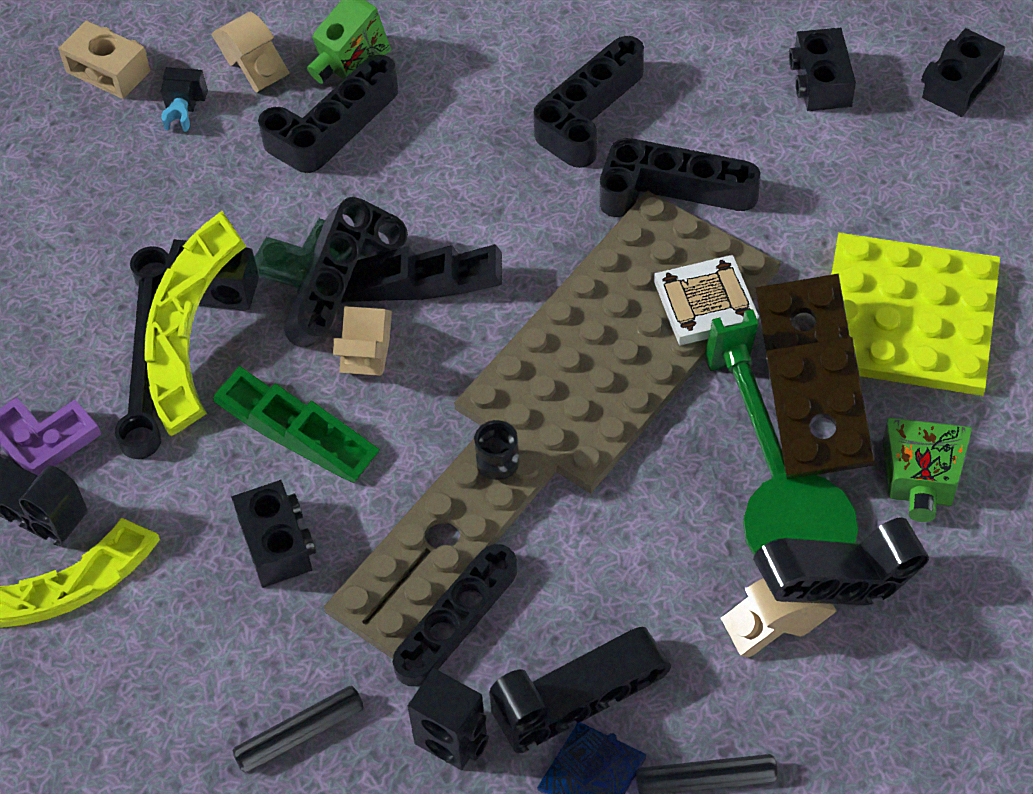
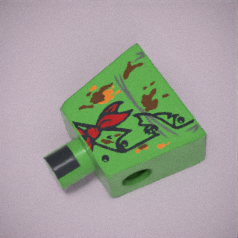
[307,0,391,84]
[883,418,971,522]

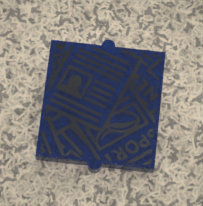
[537,721,646,794]

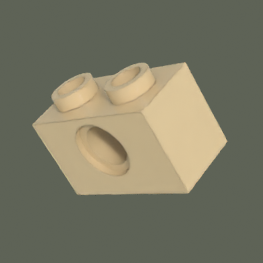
[58,20,151,99]

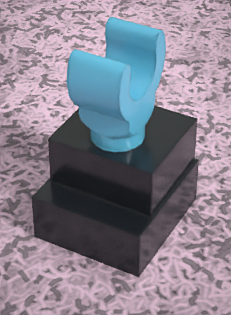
[160,67,208,132]

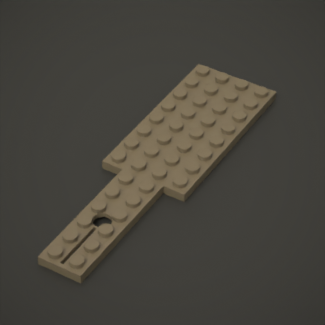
[324,190,780,659]

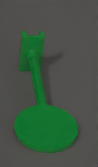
[705,309,859,555]

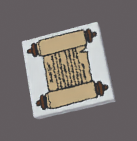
[654,255,760,346]

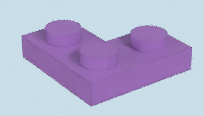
[0,397,102,476]

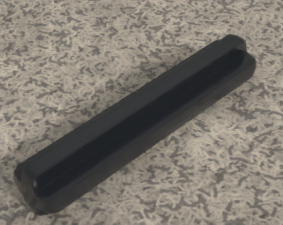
[232,686,363,772]
[636,754,778,794]

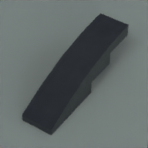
[341,244,502,302]

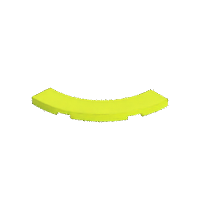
[145,211,247,436]
[0,518,160,628]

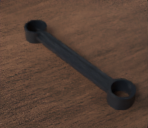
[115,246,168,459]

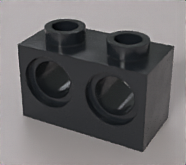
[789,27,856,111]
[921,28,1005,117]
[163,239,259,310]
[231,480,316,588]
[407,668,489,771]

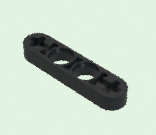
[392,544,517,686]

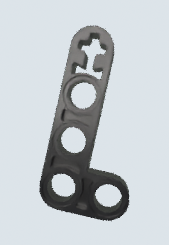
[533,36,644,168]
[258,55,398,173]
[600,138,761,217]
[284,197,408,347]
[0,457,88,546]
[753,517,929,605]
[489,626,671,753]

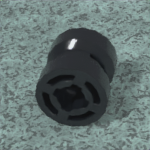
[474,420,519,480]

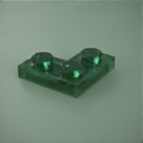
[254,218,341,295]

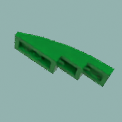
[213,365,380,483]

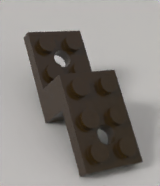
[755,273,875,479]

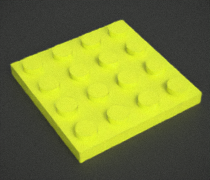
[831,232,1000,396]

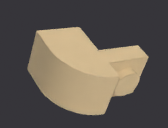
[211,12,290,93]
[333,306,392,376]
[721,578,837,658]

